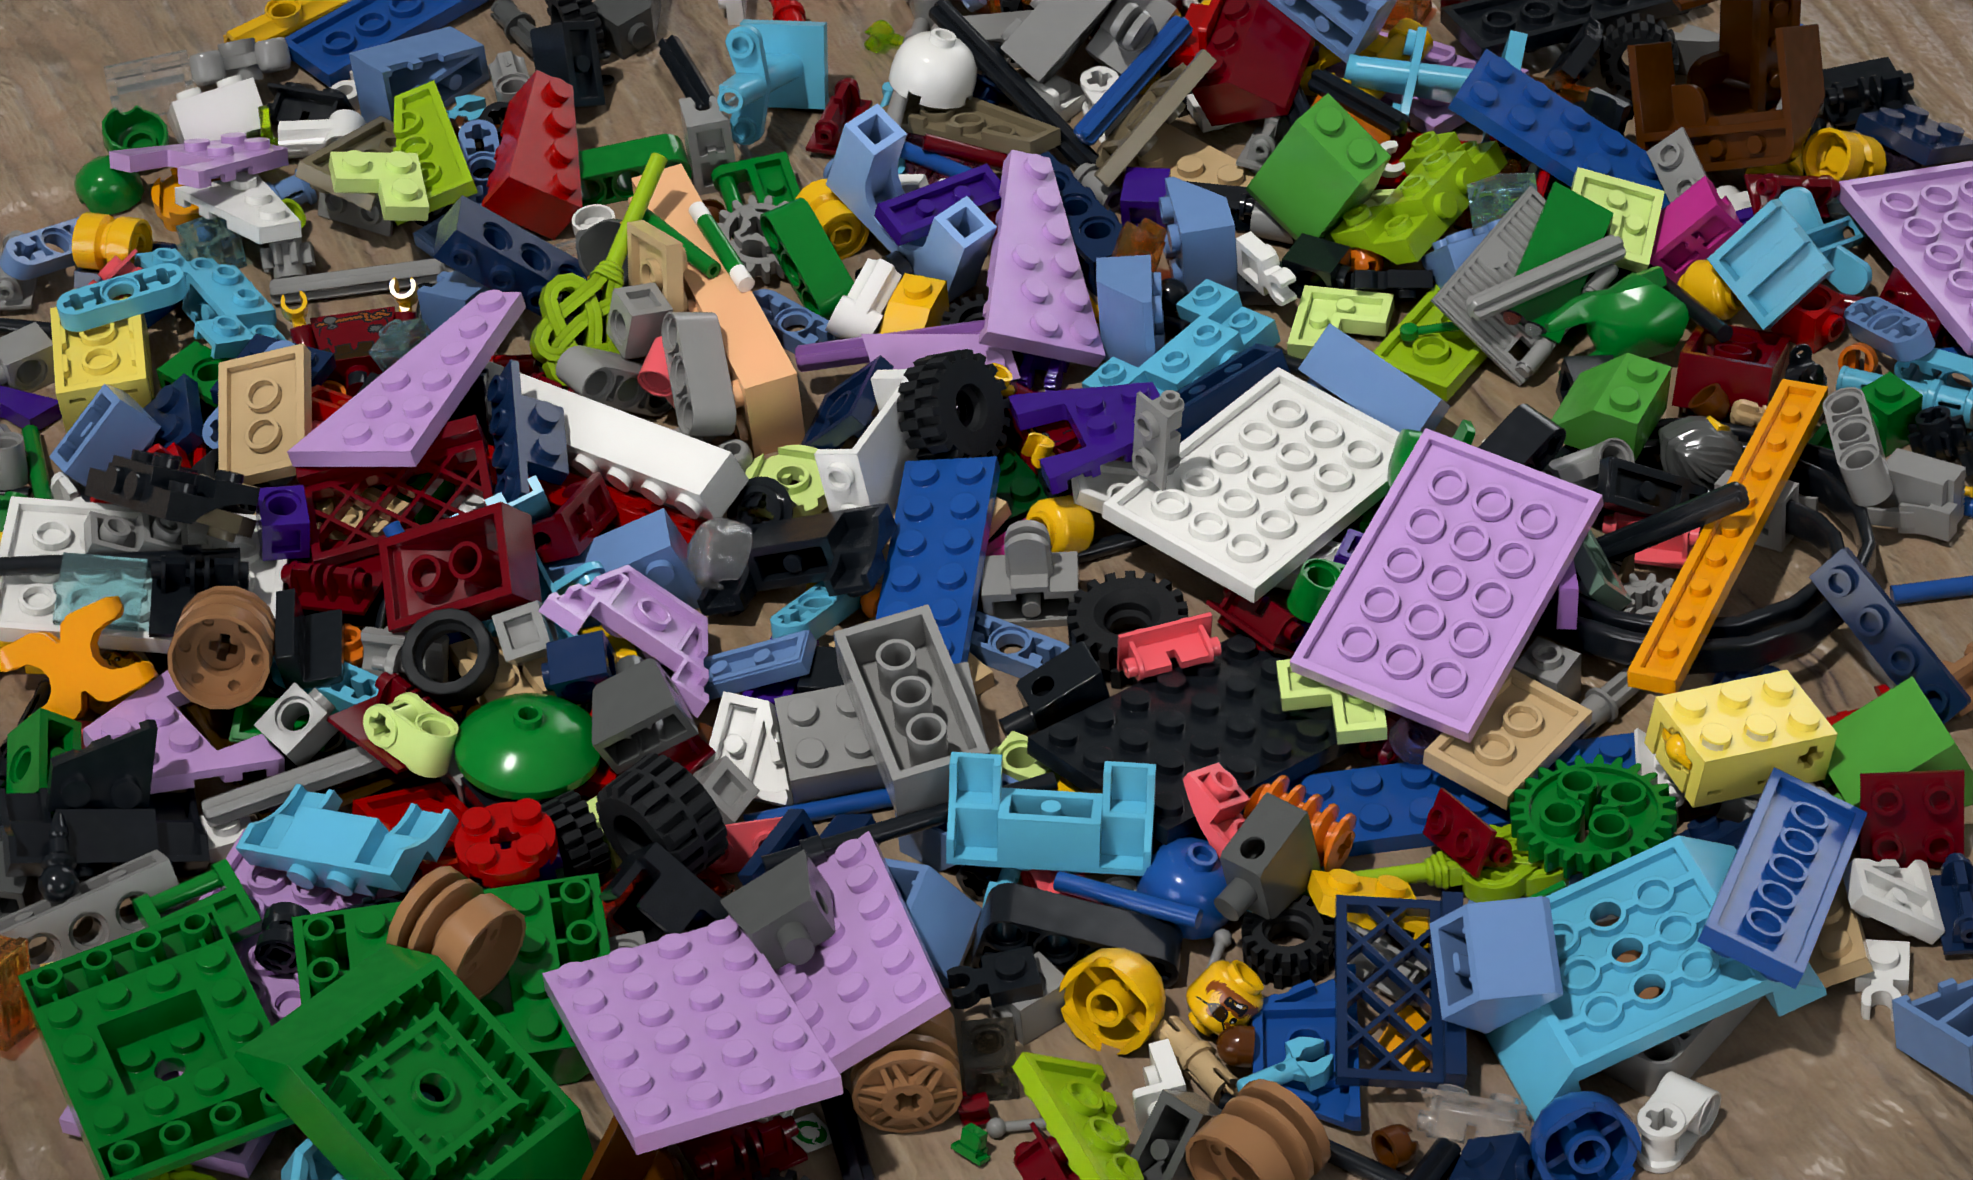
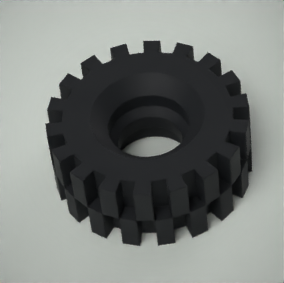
[897,349,1011,460]
[1067,571,1188,689]

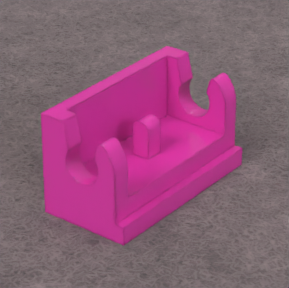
[1650,176,1743,283]

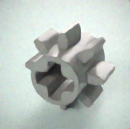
[260,237,316,279]

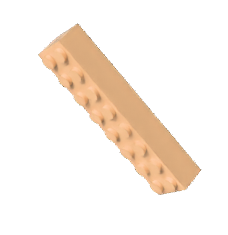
[628,164,805,458]

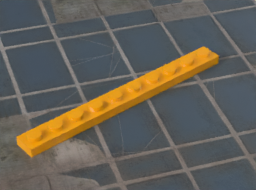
[1627,379,1828,694]

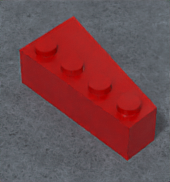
[481,70,583,240]

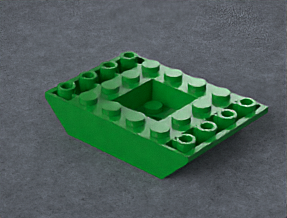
[292,873,611,1102]
[18,904,294,1180]
[234,944,594,1180]

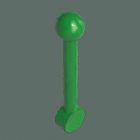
[1400,322,1460,341]

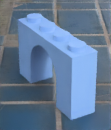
[826,103,997,303]

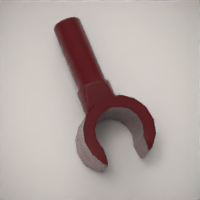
[958,1090,992,1127]

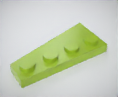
[393,80,478,226]
[1012,1052,1144,1180]

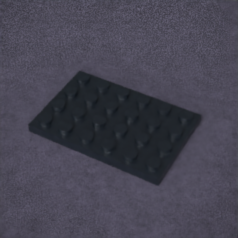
[1027,633,1360,845]

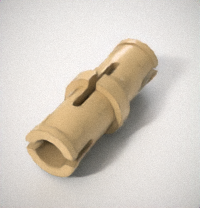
[1153,1015,1239,1106]

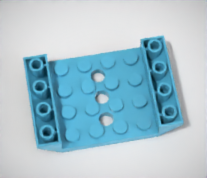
[1483,835,1827,1123]

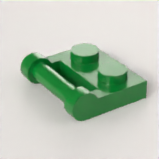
[711,151,800,239]
[132,859,262,945]

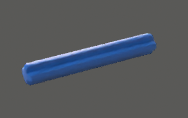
[1073,15,1193,146]

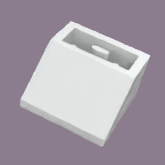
[167,75,270,144]

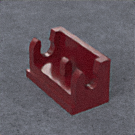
[532,472,618,564]

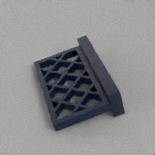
[1335,891,1467,1101]

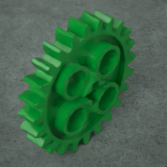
[1510,754,1677,879]

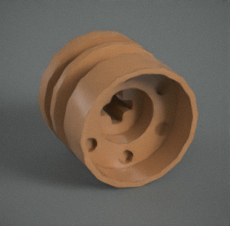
[167,586,275,709]
[386,866,526,1000]
[850,1009,963,1133]
[1185,1079,1331,1180]

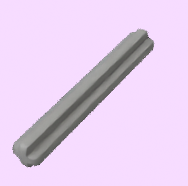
[1465,235,1626,322]
[269,258,444,305]
[201,746,386,828]

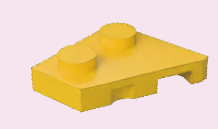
[1306,869,1428,948]

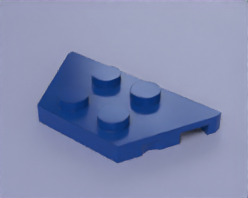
[1252,964,1361,1131]

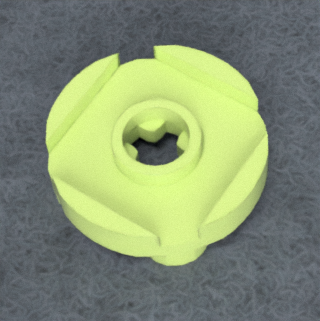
[745,445,828,519]

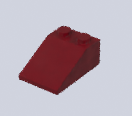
[1672,324,1791,421]
[378,502,542,633]

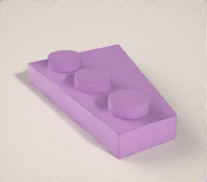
[861,334,1020,381]

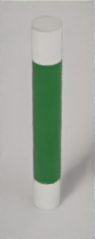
[689,201,755,292]

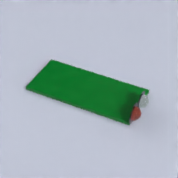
[1499,181,1614,345]

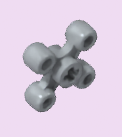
[189,37,291,87]

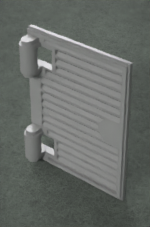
[1431,186,1619,386]

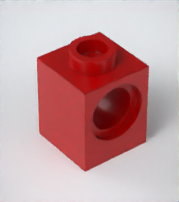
[1771,283,1846,354]

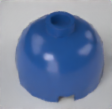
[1136,837,1231,940]
[1529,1091,1642,1180]

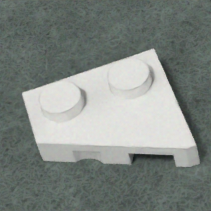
[703,691,793,807]
[1843,858,1945,945]

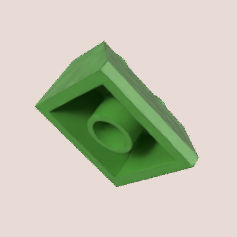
[1551,353,1672,461]

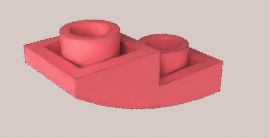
[1183,762,1250,859]

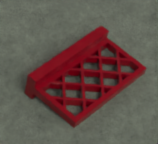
[295,415,494,566]

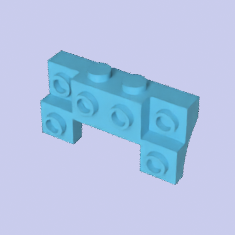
[134,248,286,359]
[1081,279,1281,396]
[946,752,1156,876]
[235,784,459,897]

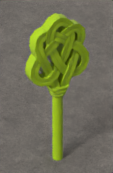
[529,153,668,390]
[1297,824,1578,903]

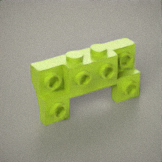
[1331,131,1508,265]

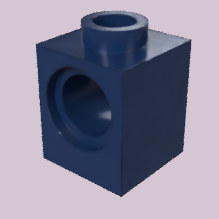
[541,630,617,705]

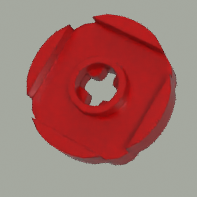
[454,798,558,888]

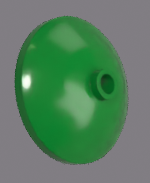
[454,693,602,800]

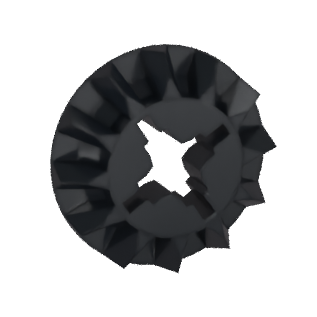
[727,476,797,528]

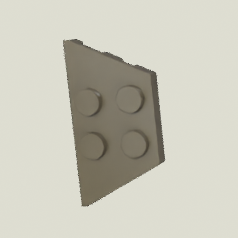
[1094,49,1216,188]

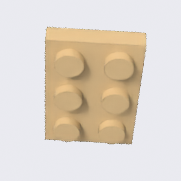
[627,220,688,359]
[218,343,312,485]
[1423,668,1593,810]

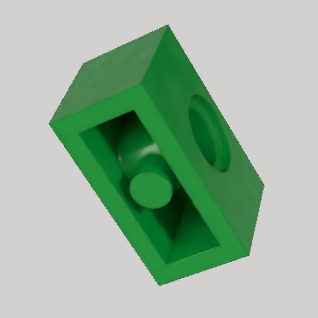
[6,707,82,818]

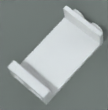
[814,369,919,515]

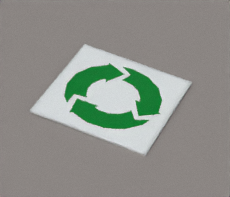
[792,1113,832,1153]

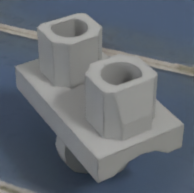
[361,626,449,683]

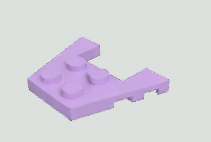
[109,132,289,189]
[538,565,709,718]
[83,670,285,794]

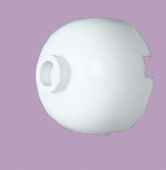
[889,28,977,109]

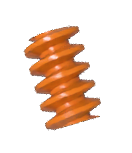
[1243,775,1357,872]

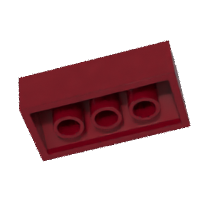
[1191,0,1316,126]

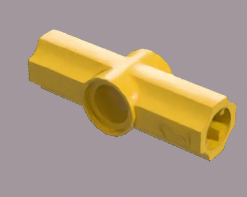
[223,0,348,43]

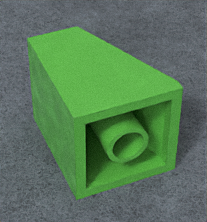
[1246,93,1391,240]
[1821,676,1973,808]

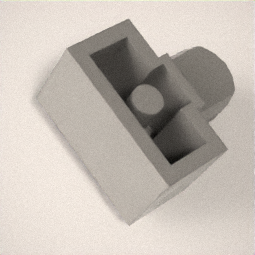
[1085,0,1181,76]
[982,520,1081,628]

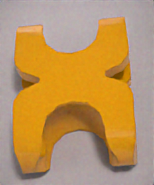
[0,596,158,721]

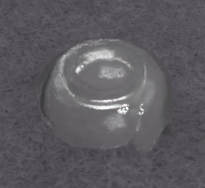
[686,517,753,590]

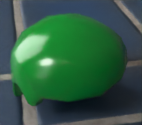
[102,105,169,153]
[74,155,145,215]

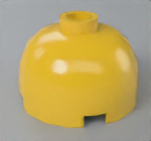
[1059,948,1166,1055]

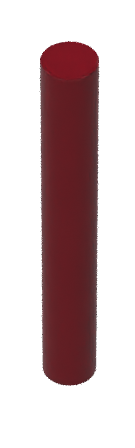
[922,133,1008,171]

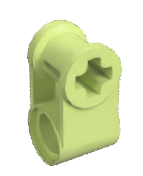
[363,692,459,778]

